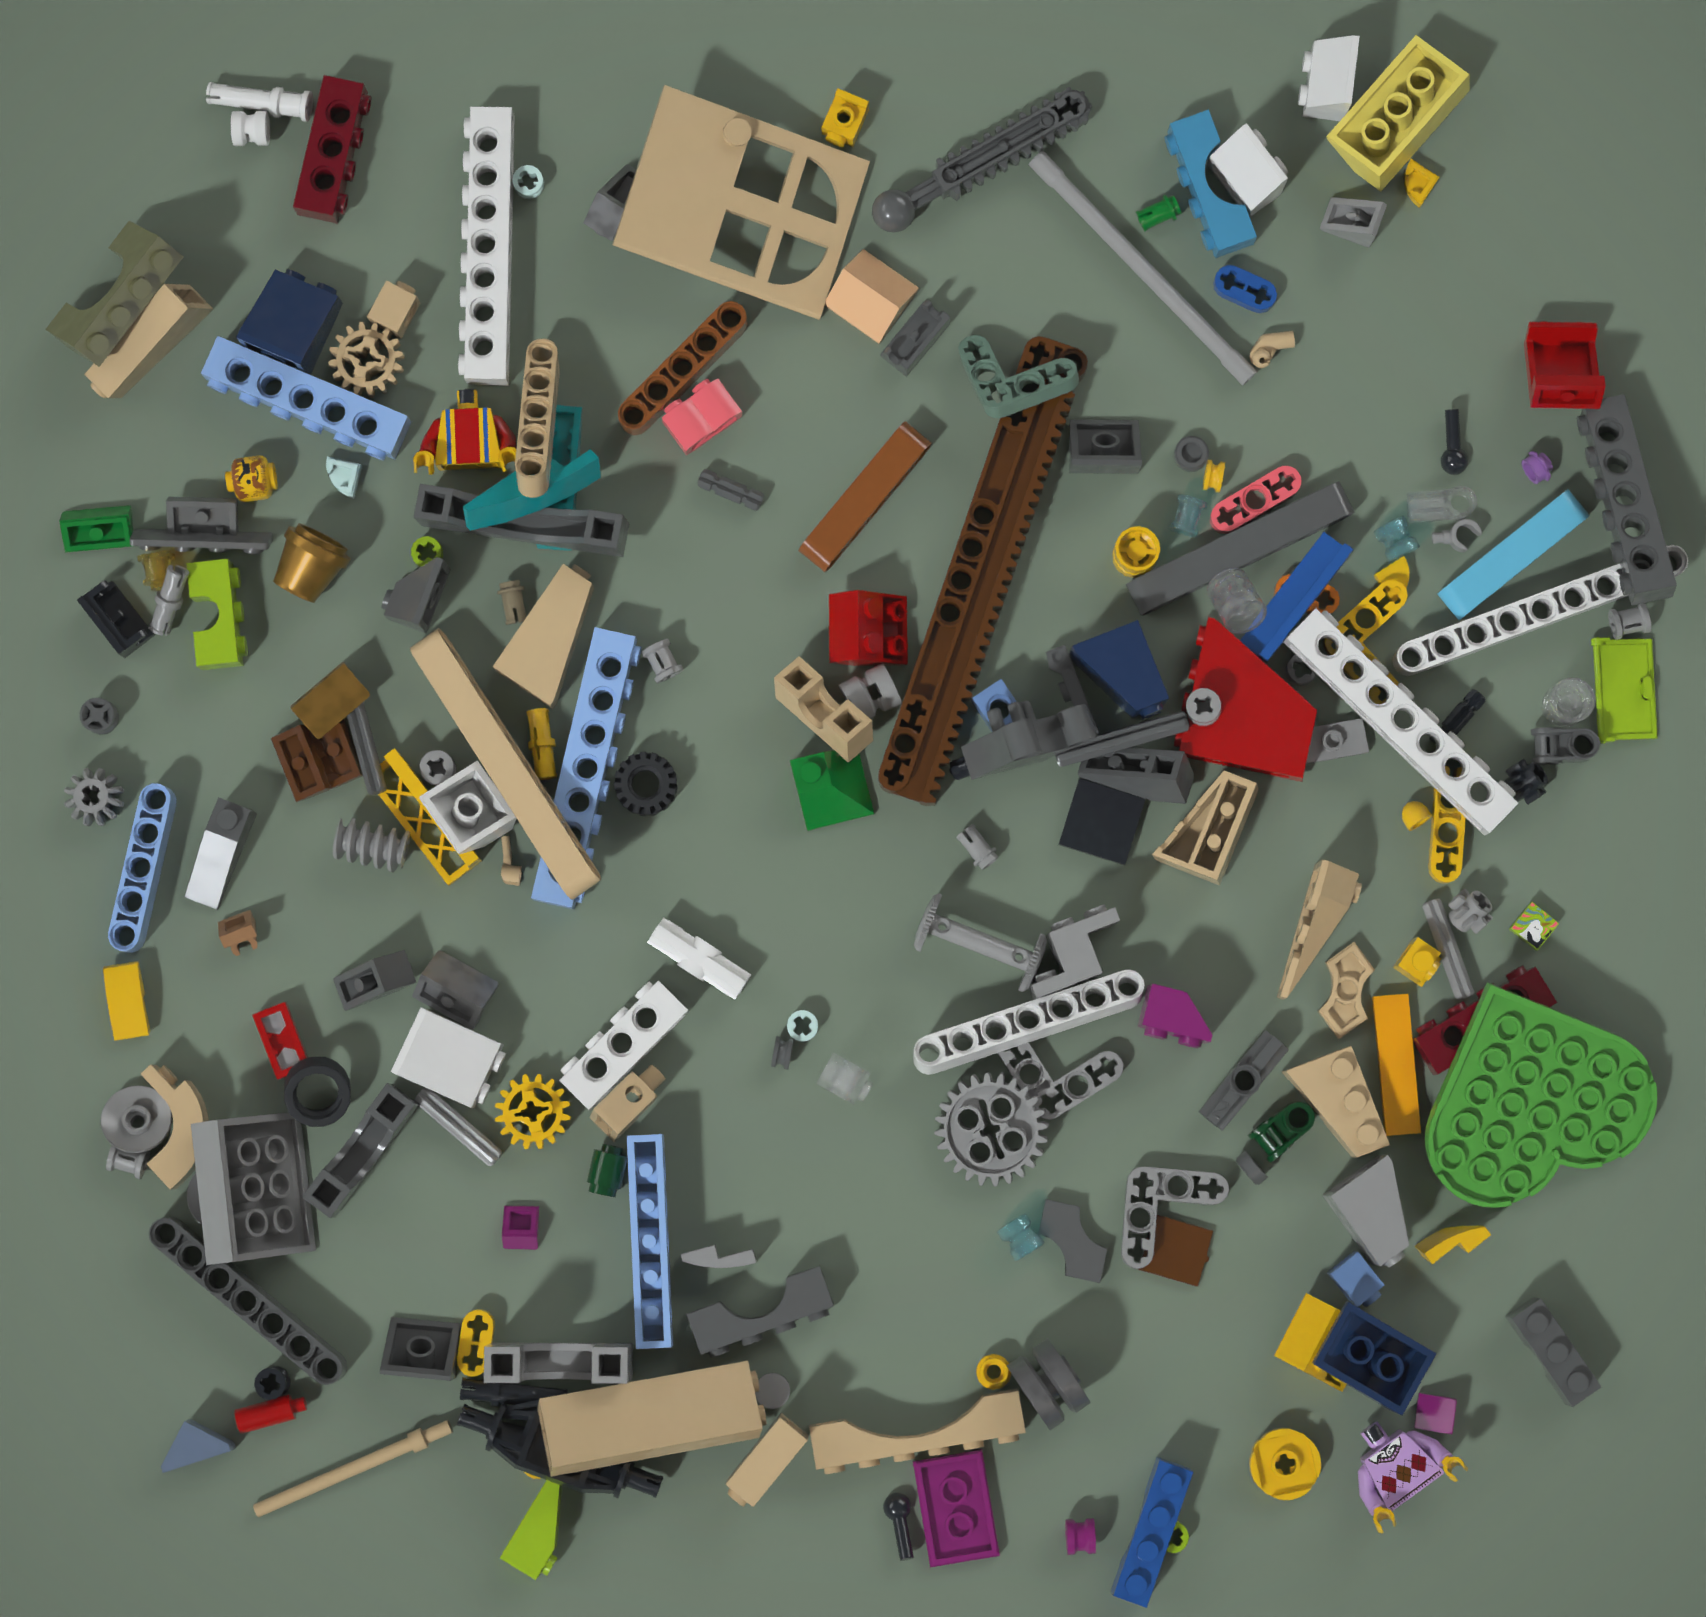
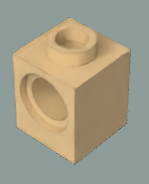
[367,280,421,339]

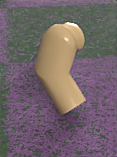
[1250,331,1295,368]

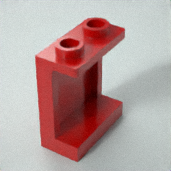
[1524,321,1606,409]

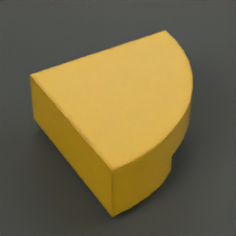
[1404,159,1440,208]
[1374,556,1409,603]

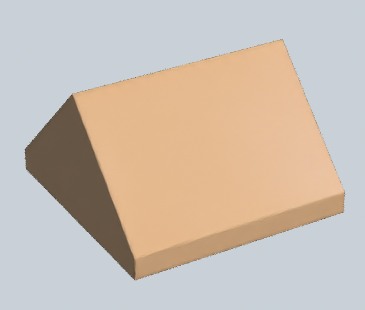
[825,249,919,344]

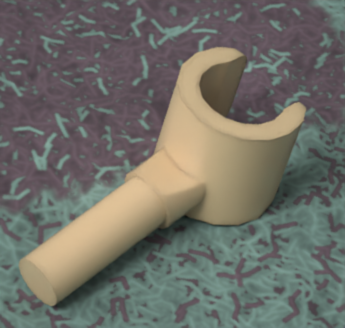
[501,836,522,886]

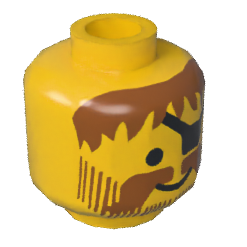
[225,455,278,502]

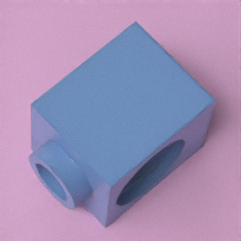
[971,679,1017,732]
[1327,1251,1385,1308]

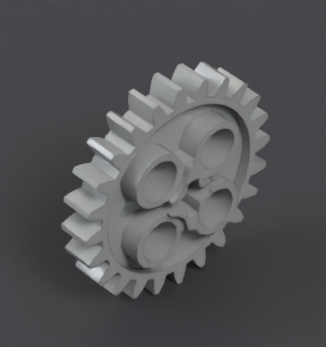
[934,1071,1049,1187]

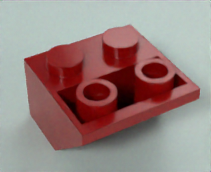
[829,590,908,666]

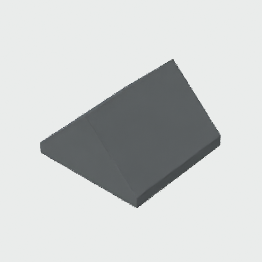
[1069,420,1142,474]
[380,1317,461,1381]

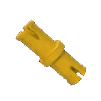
[526,708,557,780]

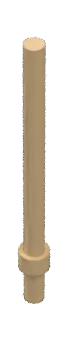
[253,1420,453,1517]

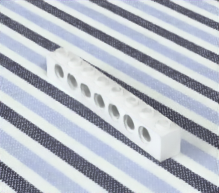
[458,107,515,386]
[1284,608,1518,836]

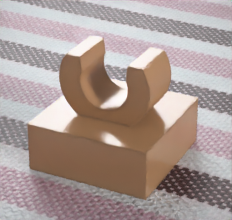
[218,910,258,956]

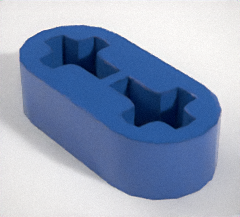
[1213,265,1277,313]

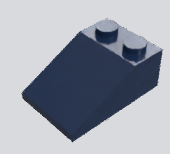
[1312,1301,1436,1416]

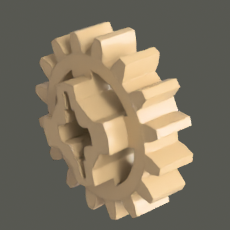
[328,322,405,398]

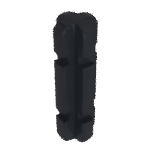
[1430,689,1486,745]

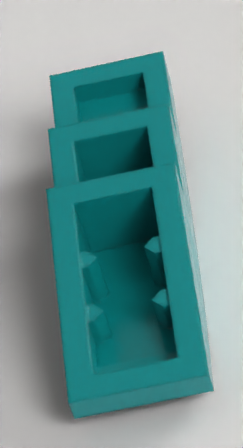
[536,405,582,551]
[463,449,601,531]

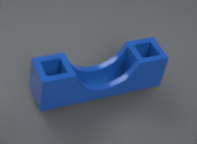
[1111,1457,1193,1608]

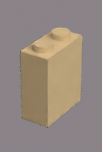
[726,1413,809,1507]

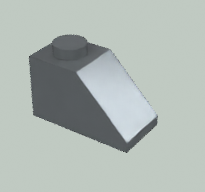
[333,950,417,1011]

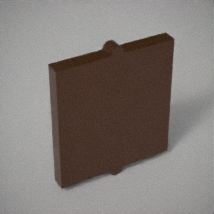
[1138,1215,1213,1287]

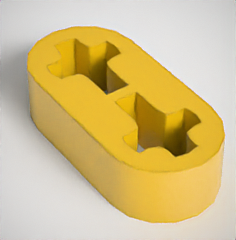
[457,1309,495,1377]

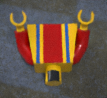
[413,389,517,475]

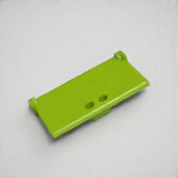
[1591,637,1658,744]

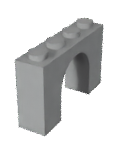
[484,1342,633,1384]

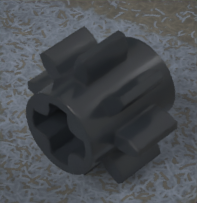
[1504,759,1548,805]

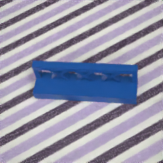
[1240,532,1353,664]

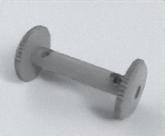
[914,893,1047,992]

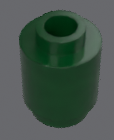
[587,1144,628,1197]

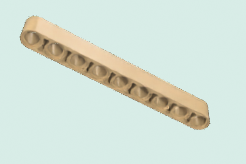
[410,628,602,900]

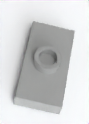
[1306,718,1369,764]

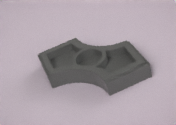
[1038,1199,1107,1283]

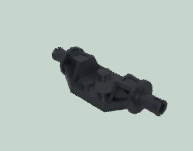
[457,1400,664,1498]

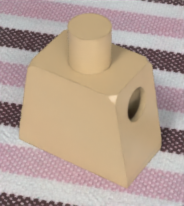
[590,1064,666,1142]

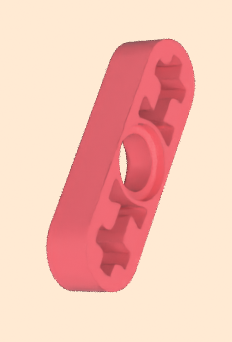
[1210,466,1301,534]

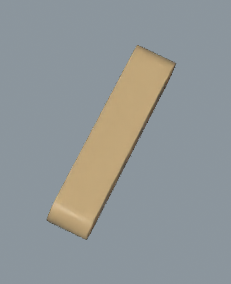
[515,338,560,498]

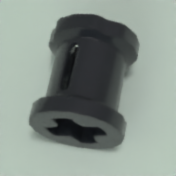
[254,1366,291,1400]

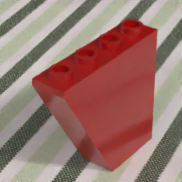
[1174,617,1317,782]

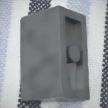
[412,950,499,1030]

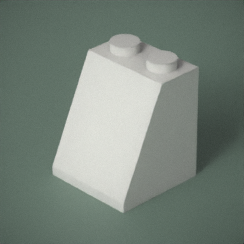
[391,1008,506,1108]

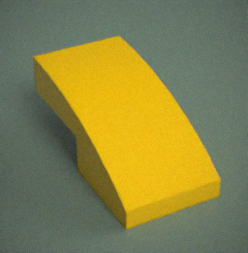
[103,961,151,1041]

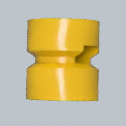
[1112,526,1160,578]

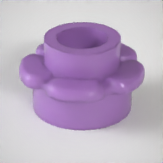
[1521,451,1553,484]

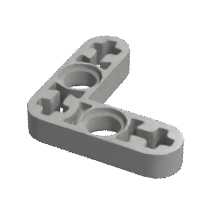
[996,1031,1123,1120]
[1121,1167,1229,1269]

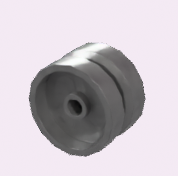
[1007,1338,1091,1430]

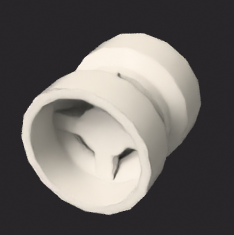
[231,111,270,146]

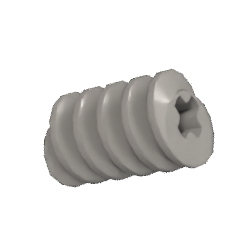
[333,818,410,873]

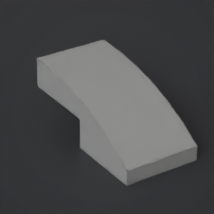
[681,1244,757,1268]

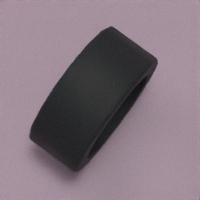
[284,1057,351,1127]

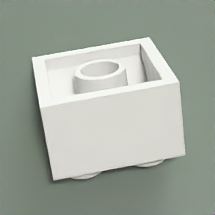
[1298,35,1360,121]
[419,760,517,855]

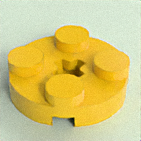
[1249,1428,1321,1500]

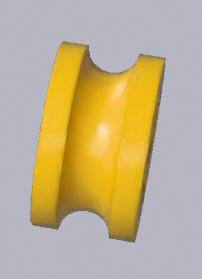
[1202,460,1225,493]

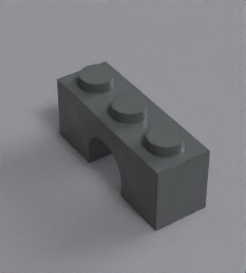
[1505,1297,1601,1407]

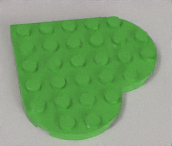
[1425,982,1657,1208]

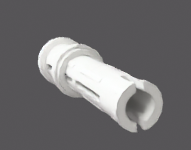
[206,82,313,122]

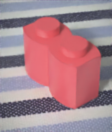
[662,378,742,455]

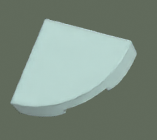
[326,456,362,499]

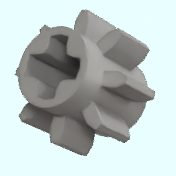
[1448,889,1493,934]

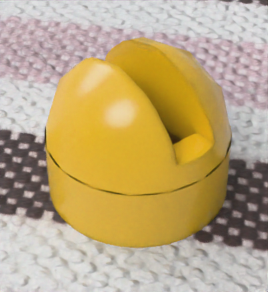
[1402,801,1432,831]

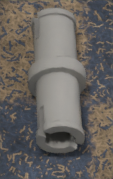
[149,565,189,636]

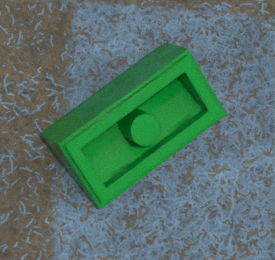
[59,505,133,553]

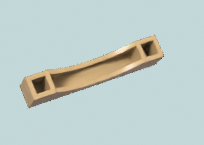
[809,1389,1026,1474]

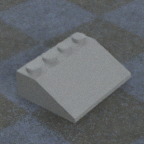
[191,1112,316,1265]

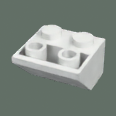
[1207,123,1288,217]

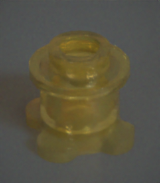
[137,550,176,591]

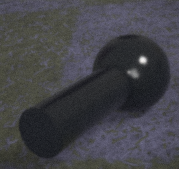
[1441,409,1468,475]
[883,1493,914,1561]

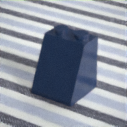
[236,269,343,375]
[1069,620,1169,721]

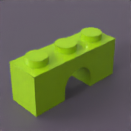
[186,559,248,670]

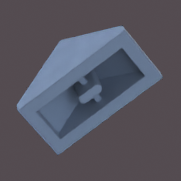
[161,1419,236,1473]

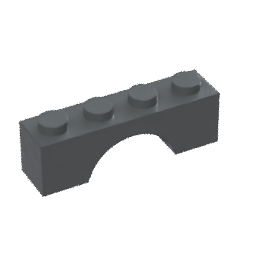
[302,1083,420,1218]
[686,1265,834,1358]

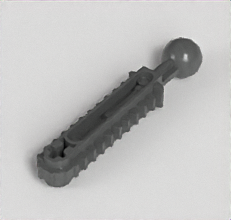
[872,87,1092,233]

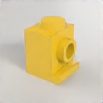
[821,88,869,147]
[1393,937,1442,987]

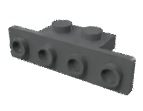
[130,497,273,554]

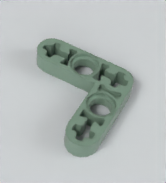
[958,335,1079,418]

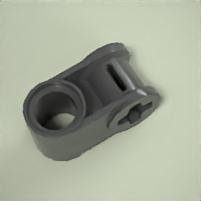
[1531,727,1600,765]

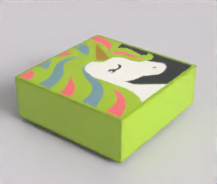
[1509,902,1559,951]

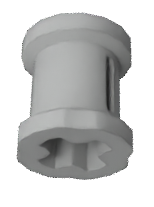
[1608,603,1651,640]
[641,639,684,684]
[106,1146,150,1179]

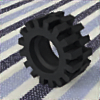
[614,752,678,816]

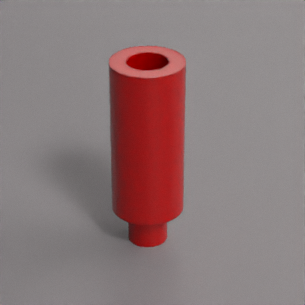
[234,1394,307,1434]

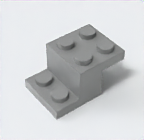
[1029,904,1120,1000]

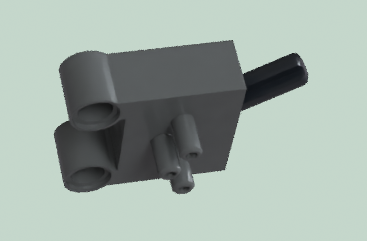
[949,700,1097,780]

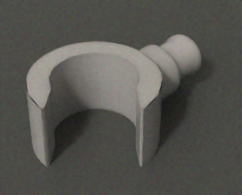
[1432,519,1482,553]

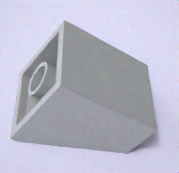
[1322,1155,1409,1268]

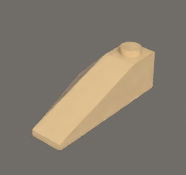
[1277,860,1362,1000]

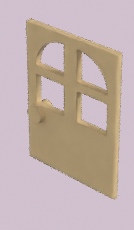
[612,85,870,320]

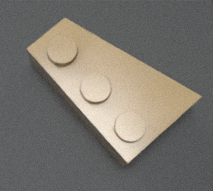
[1152,770,1259,885]
[1282,1046,1390,1158]

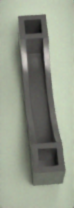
[414,484,630,557]

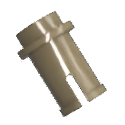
[497,580,526,625]

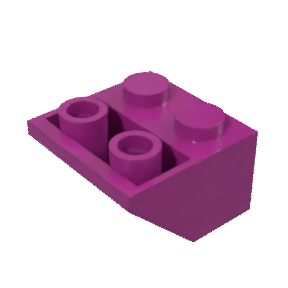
[1137,983,1213,1049]

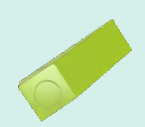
[500,1480,562,1580]

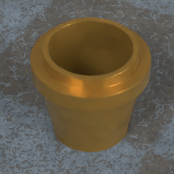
[273,523,351,603]

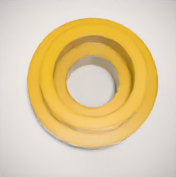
[976,1354,1011,1390]

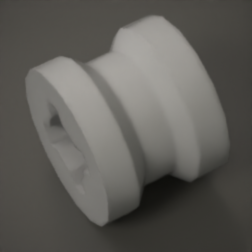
[1186,688,1221,726]
[419,750,457,786]

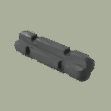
[698,469,764,511]

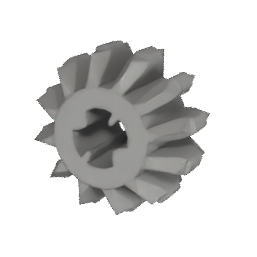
[64,768,124,826]

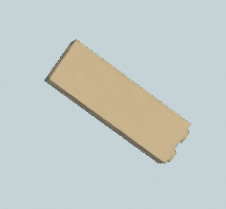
[537,1361,767,1477]

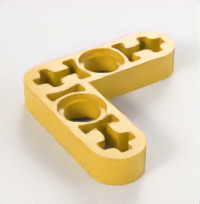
[1323,579,1408,704]

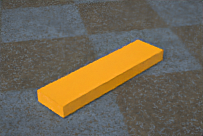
[1372,994,1421,1136]

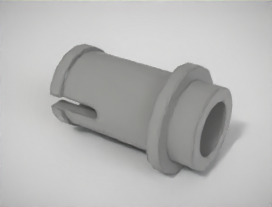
[956,824,999,870]

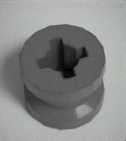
[79,697,119,735]

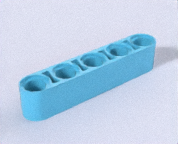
[1437,489,1590,620]

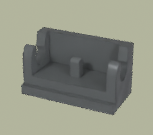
[880,300,951,377]

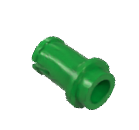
[1135,195,1182,232]

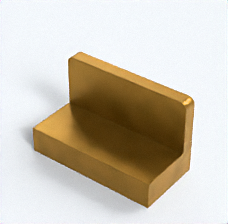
[290,662,370,739]

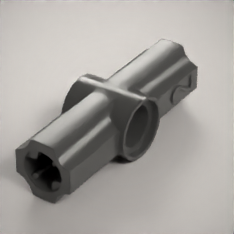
[1198,1030,1289,1131]

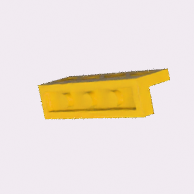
[378,748,482,886]

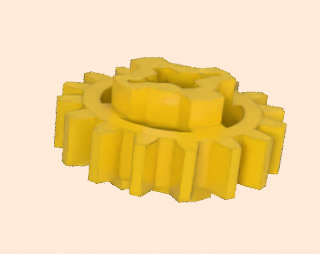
[495,1074,571,1149]

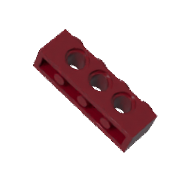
[293,75,372,224]
[1413,965,1558,1075]

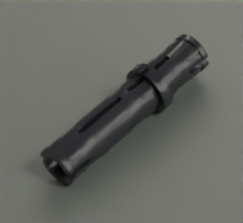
[460,1377,568,1407]

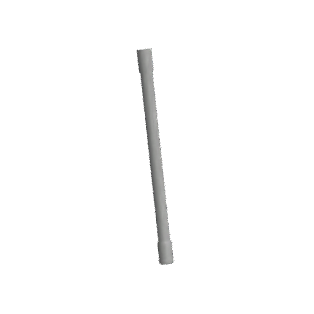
[1029,151,1258,386]

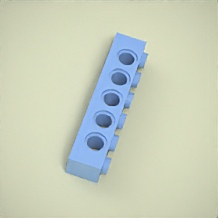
[201,336,411,461]
[627,1134,673,1349]

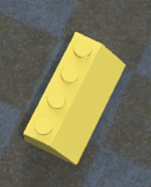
[1326,35,1470,192]

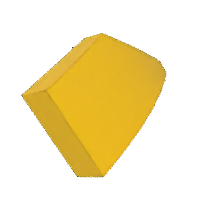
[1415,1225,1491,1264]

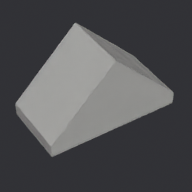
[1320,197,1387,248]

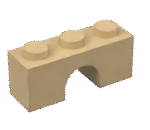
[774,656,873,762]

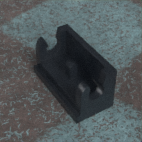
[77,580,155,658]

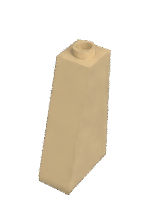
[84,284,213,399]
[493,564,594,709]

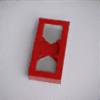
[252,1002,308,1080]

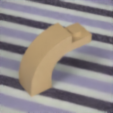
[141,1064,209,1190]

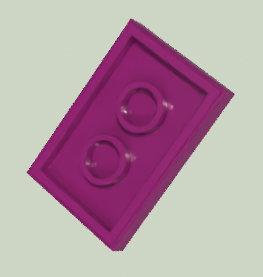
[913,1449,1000,1568]

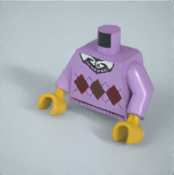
[1358,1421,1468,1533]

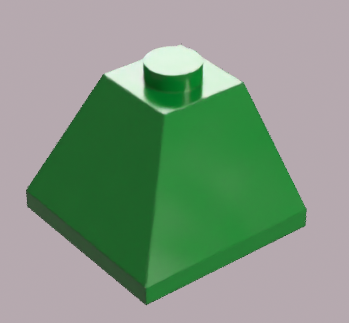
[790,750,875,831]

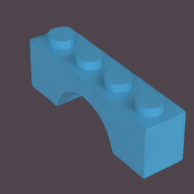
[1164,109,1257,258]

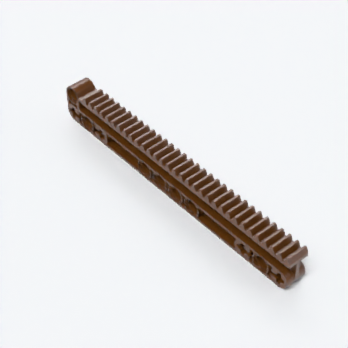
[878,336,1088,806]

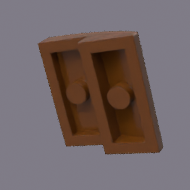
[271,719,363,802]

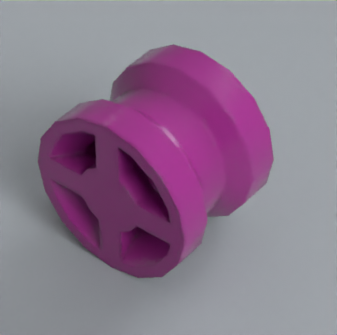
[1065,1518,1096,1555]

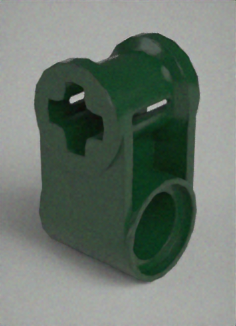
[1247,1101,1315,1163]

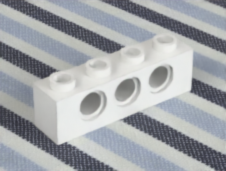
[559,981,689,1110]

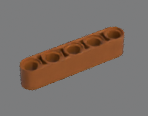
[618,301,747,435]
[798,421,932,572]

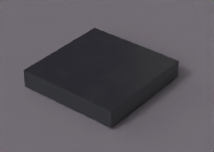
[1058,778,1146,866]

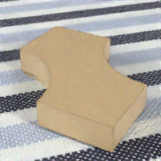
[1318,942,1375,1039]

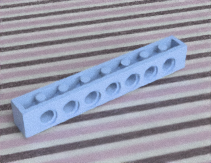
[531,627,642,909]

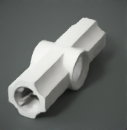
[647,917,751,1000]

